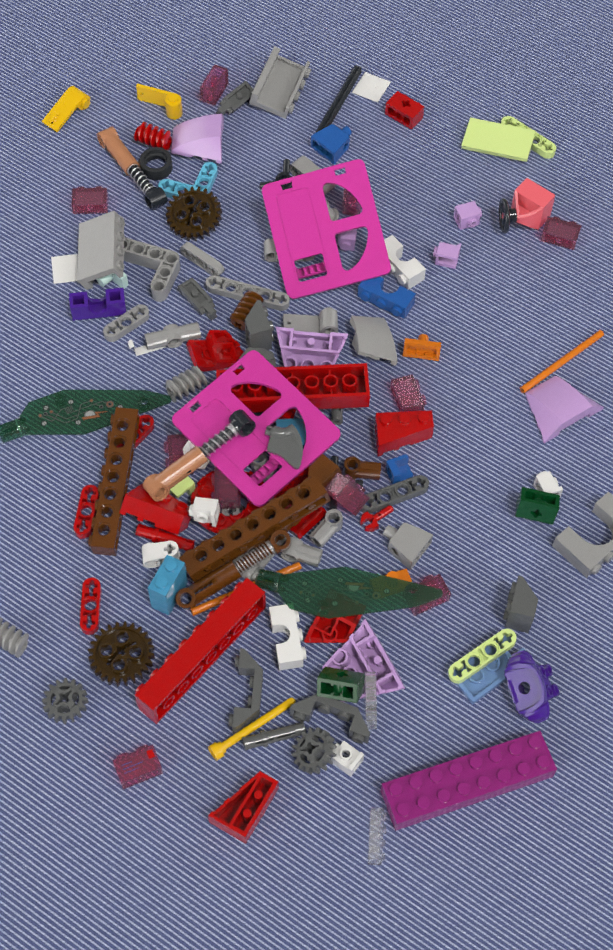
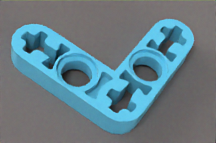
[158,162,218,204]

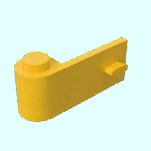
[136,84,183,120]
[42,86,90,132]

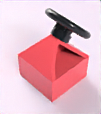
[499,178,555,234]

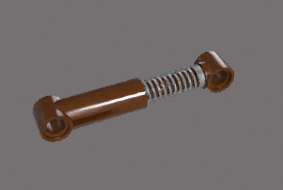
[176,530,291,610]

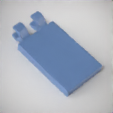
[447,636,526,705]

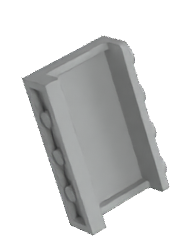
[249,46,311,119]
[77,211,125,290]

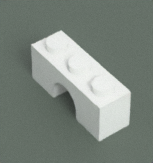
[384,235,426,290]
[269,603,307,671]

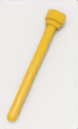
[208,697,296,761]

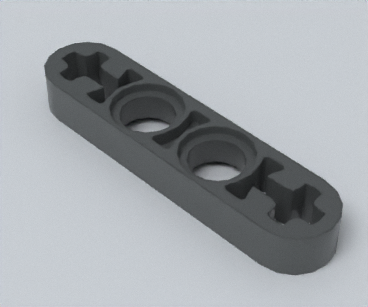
[359,475,429,514]

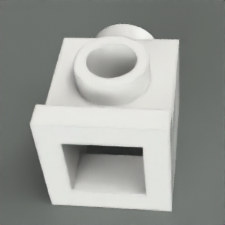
[533,471,563,497]
[189,497,220,527]
[331,741,364,777]

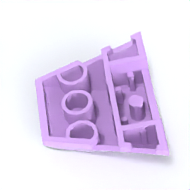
[171,114,224,164]
[276,327,349,367]
[525,376,604,443]
[322,619,405,702]

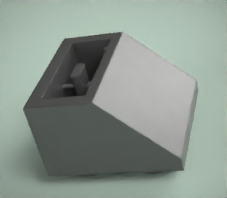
[245,300,274,350]
[503,575,538,633]

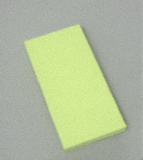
[461,118,536,162]

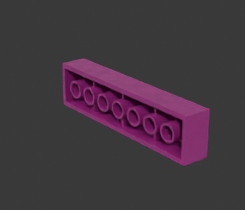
[380,731,557,831]

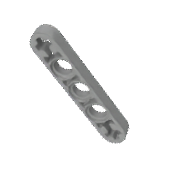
[206,275,290,311]

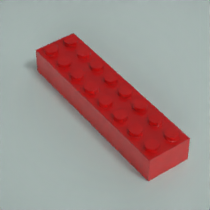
[216,363,370,412]
[135,578,266,724]

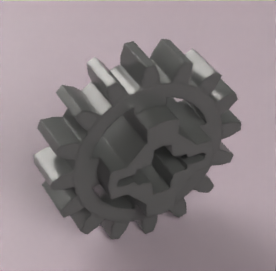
[42,678,89,724]
[292,727,337,775]

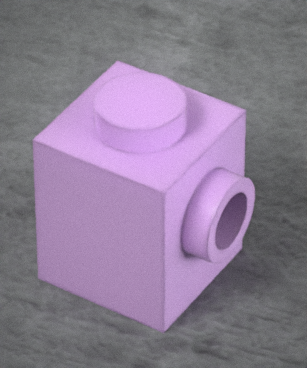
[454,201,482,230]

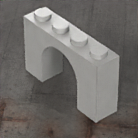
[552,491,613,578]

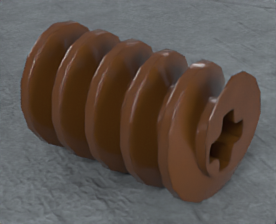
[230,291,264,332]

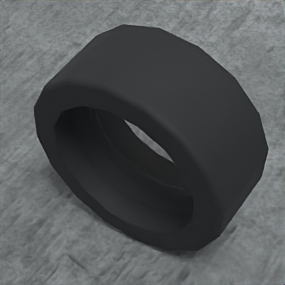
[139,147,173,180]

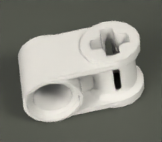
[142,541,181,568]

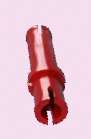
[135,523,195,551]

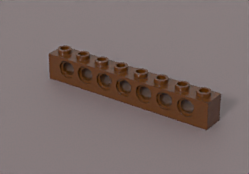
[88,407,140,556]
[179,475,331,583]

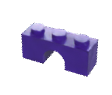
[69,288,127,321]

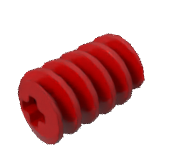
[134,121,172,151]

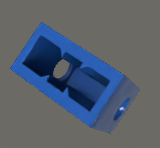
[311,124,352,165]

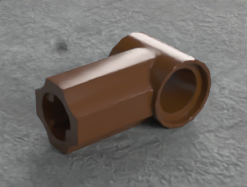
[342,456,381,480]

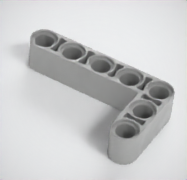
[124,237,181,302]

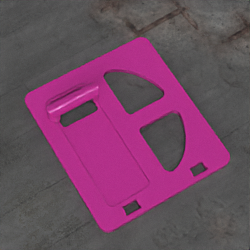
[262,159,391,299]
[172,350,341,507]

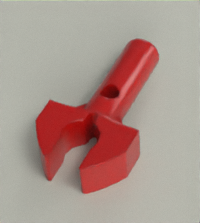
[360,505,394,532]

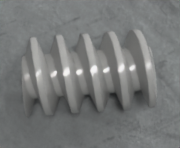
[166,366,208,403]
[0,617,29,658]

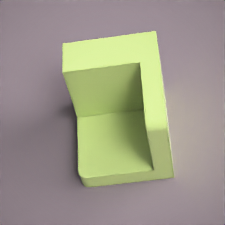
[169,476,195,498]

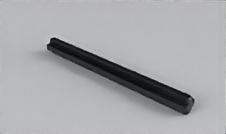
[316,65,362,132]

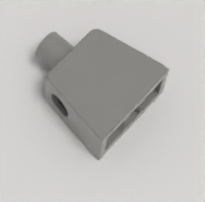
[383,522,433,570]

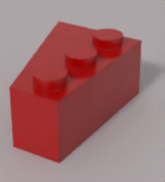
[374,410,434,457]
[119,483,191,535]
[208,771,279,844]

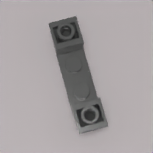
[229,648,263,734]
[290,694,370,744]

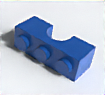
[357,277,416,319]

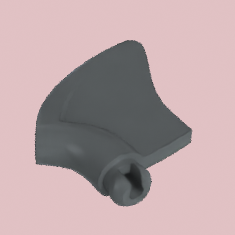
[265,424,303,469]

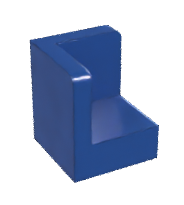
[385,454,413,485]

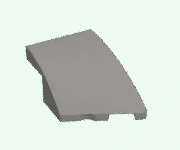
[350,316,398,365]

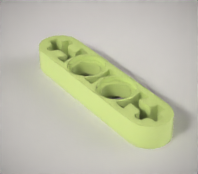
[501,116,556,159]
[448,629,516,684]

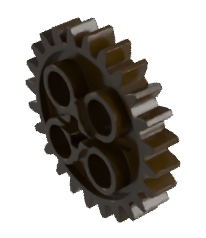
[165,186,222,241]
[88,621,155,687]

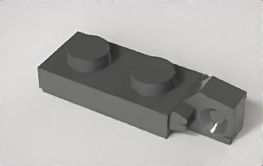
[216,81,254,115]
[177,278,217,321]

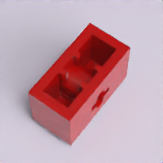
[385,91,425,130]

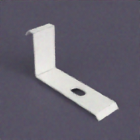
[128,340,166,356]

